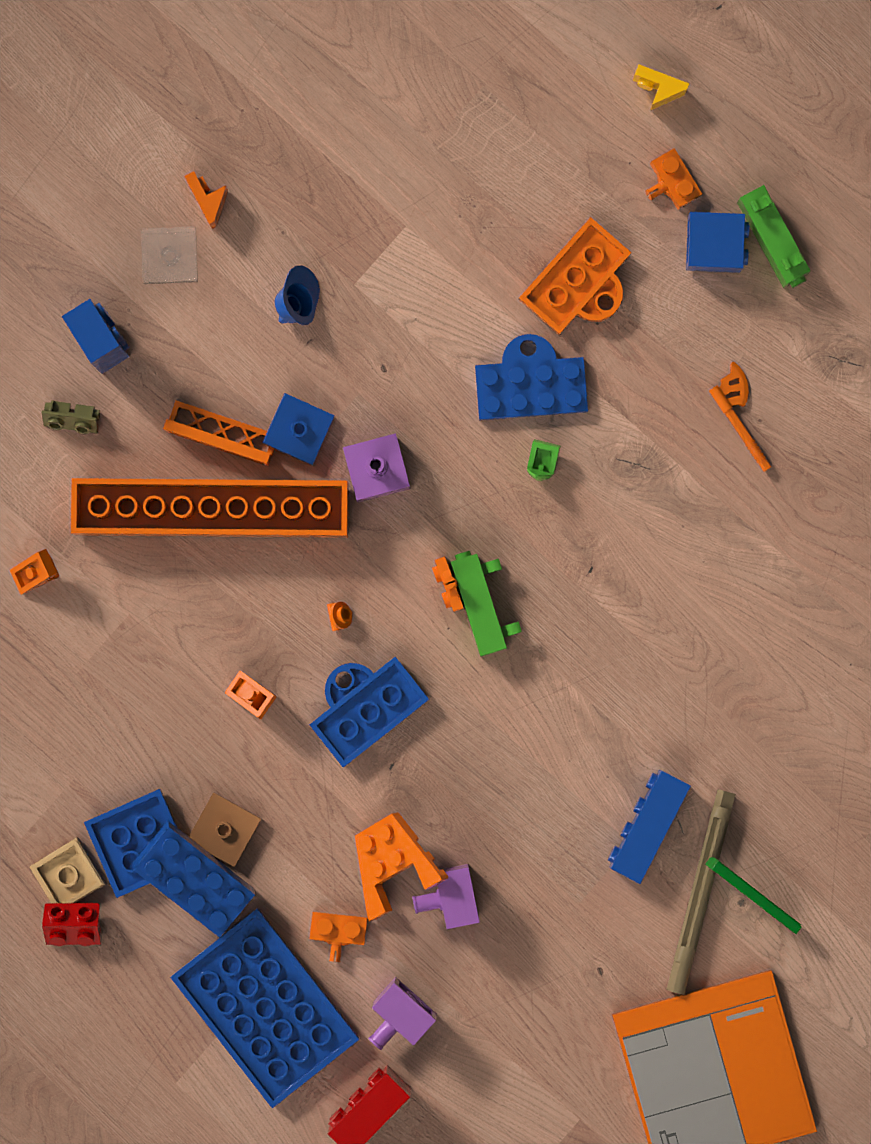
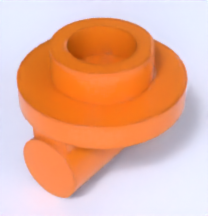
[327,602,352,631]

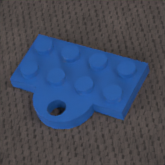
[475,334,588,421]
[309,657,429,768]

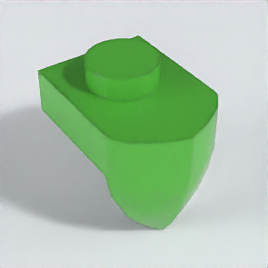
[527,439,561,481]

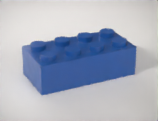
[133,821,255,938]

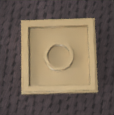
[30,837,106,903]

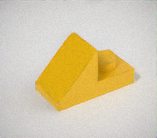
[633,64,689,110]

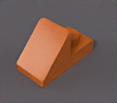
[184,171,228,229]
[10,549,59,595]
[225,671,277,719]

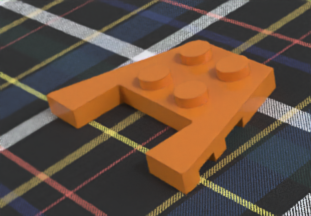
[355,812,448,921]

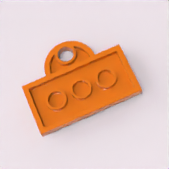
[518,217,631,335]

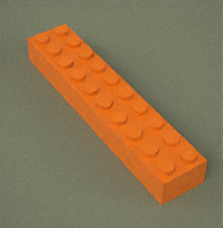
[71,478,349,538]

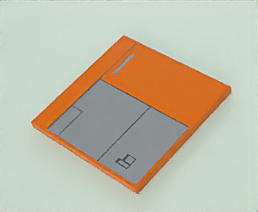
[612,970,817,1144]

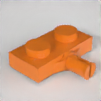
[645,148,702,210]
[432,556,465,612]
[309,912,367,962]

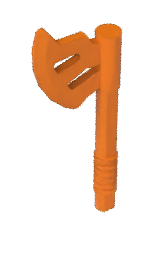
[709,362,772,472]

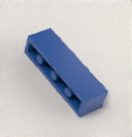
[608,770,691,884]

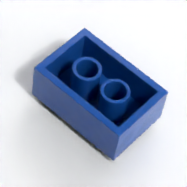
[62,299,130,374]

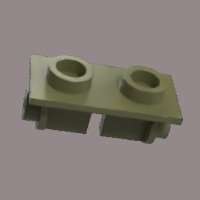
[41,400,100,434]

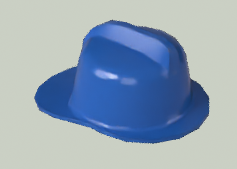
[274,265,320,325]

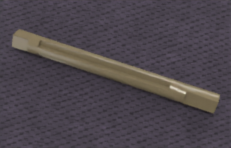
[666,789,736,995]

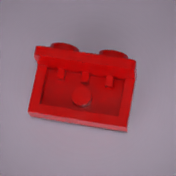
[42,903,102,946]

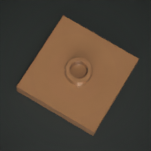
[189,792,262,867]

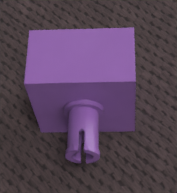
[343,433,410,503]
[412,864,480,929]
[368,977,437,1050]

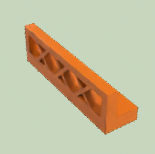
[163,400,274,466]

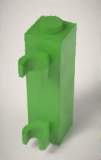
[737,185,811,288]
[451,551,522,657]

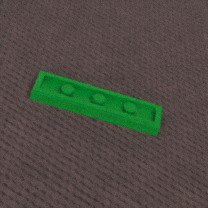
[705,857,802,934]

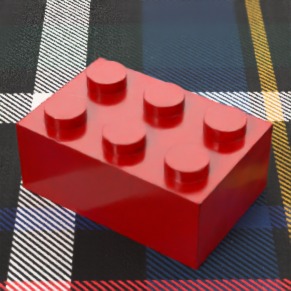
[327,1065,411,1144]

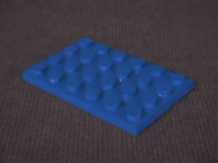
[170,908,360,1108]

